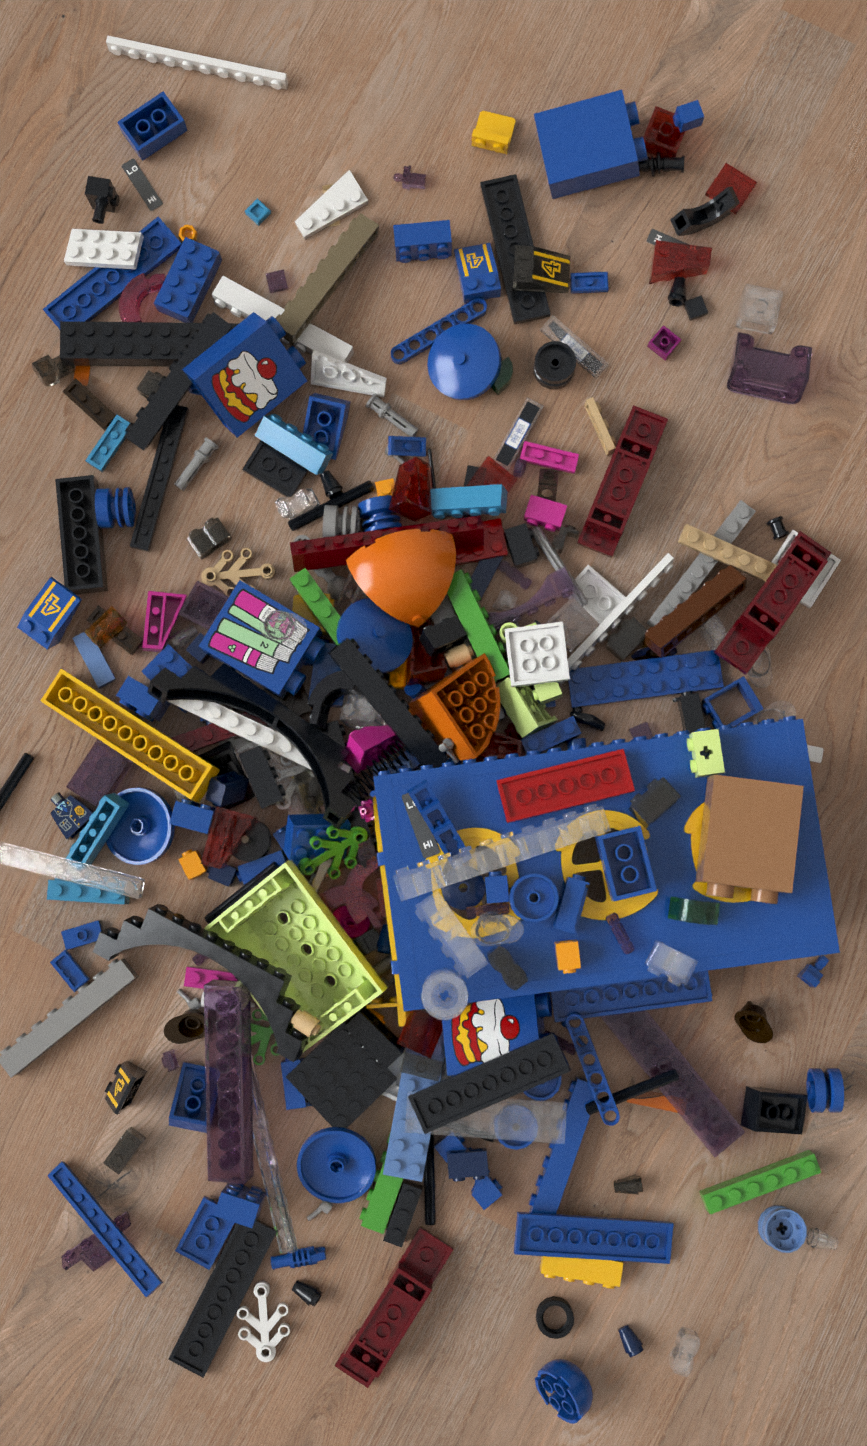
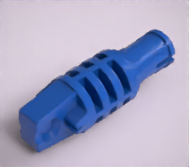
[271,1246,326,1270]

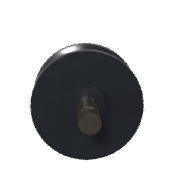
[227,819,272,862]

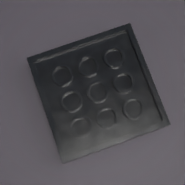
[286,1022,397,1128]

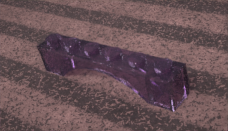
[487,567,577,632]

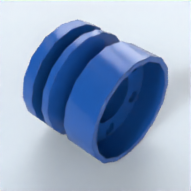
[95,487,136,529]
[358,495,402,532]

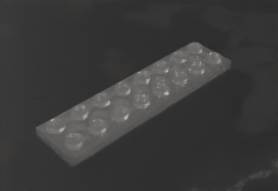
[405,1091,567,1144]

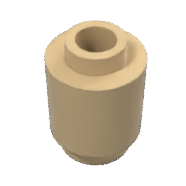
[444,643,474,668]
[290,1009,322,1038]

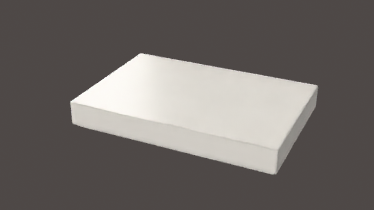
[563,565,626,625]

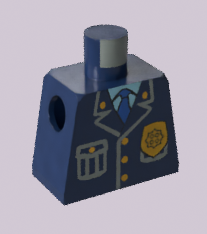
[50,792,94,840]

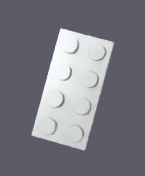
[64,229,144,269]

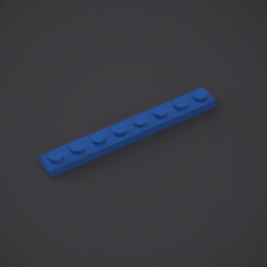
[47,1161,163,1297]

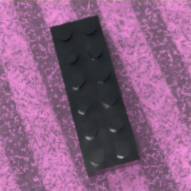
[55,475,108,595]

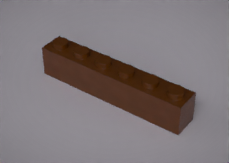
[644,565,747,658]

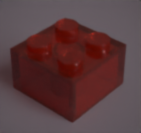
[643,106,686,158]

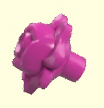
[358,799,374,822]

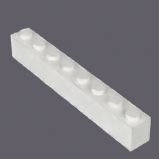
[212,276,354,363]

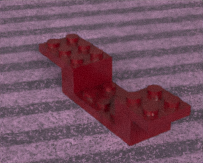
[577,405,668,558]
[714,531,831,675]
[335,1226,454,1388]

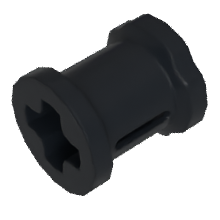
[766,516,789,540]

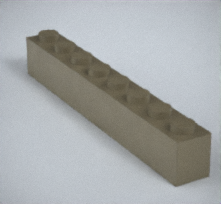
[275,213,379,345]

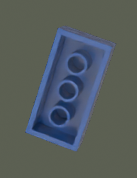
[154,237,222,323]

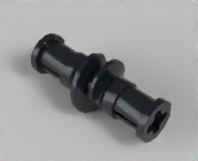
[638,152,685,177]

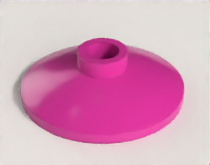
[333,905,370,938]

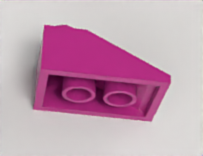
[345,725,403,774]

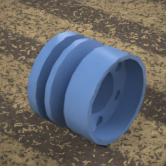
[758,1205,807,1253]

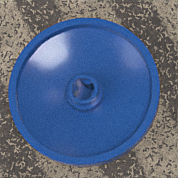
[427,324,501,400]
[336,598,413,674]
[106,787,175,865]
[297,1127,376,1203]

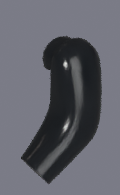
[570,707,605,731]

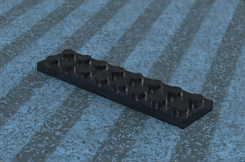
[480,174,550,325]
[408,1032,571,1134]
[168,1220,278,1378]

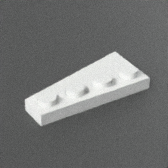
[295,170,368,239]
[311,350,387,397]

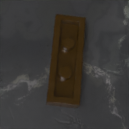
[63,378,116,431]
[87,605,143,655]

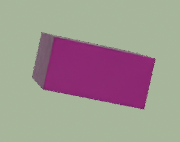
[647,325,682,361]

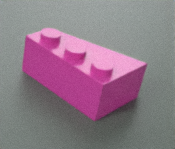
[143,591,187,652]

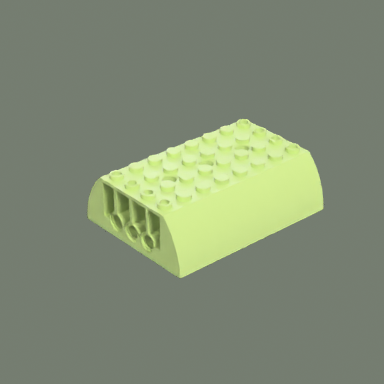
[204,860,388,1052]

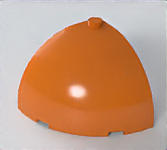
[346,529,456,628]
[408,653,500,760]

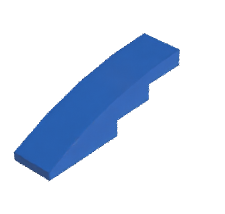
[407,780,472,869]

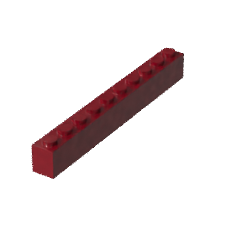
[290,515,484,572]

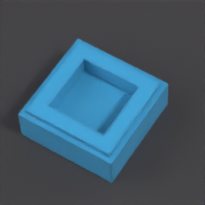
[245,198,271,226]

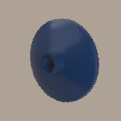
[441,866,485,910]

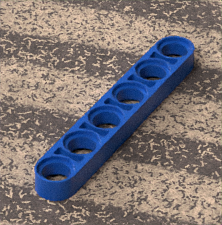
[391,298,487,364]
[566,1012,620,1126]

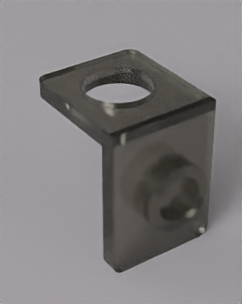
[537,468,558,502]

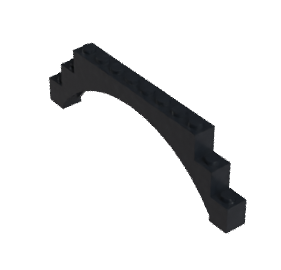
[147,663,357,829]
[93,904,309,1062]

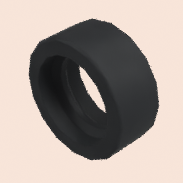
[536,1296,574,1339]

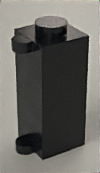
[673,691,705,734]

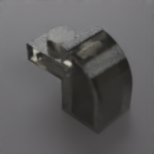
[32,355,76,386]

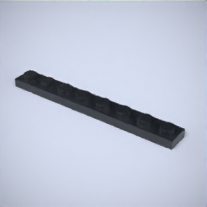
[130,405,189,552]

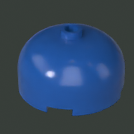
[535,1359,593,1424]

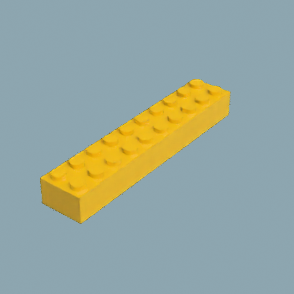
[41,669,220,803]

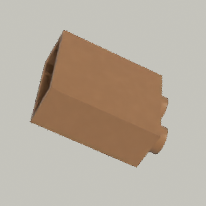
[695,774,804,904]

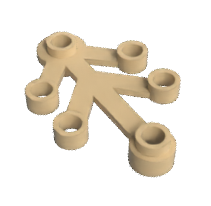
[201,548,276,598]

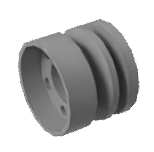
[323,505,360,538]

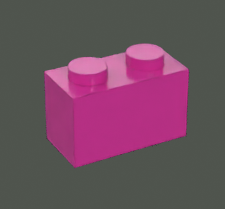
[524,495,567,532]

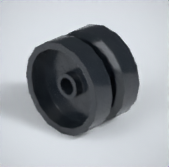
[533,341,576,389]

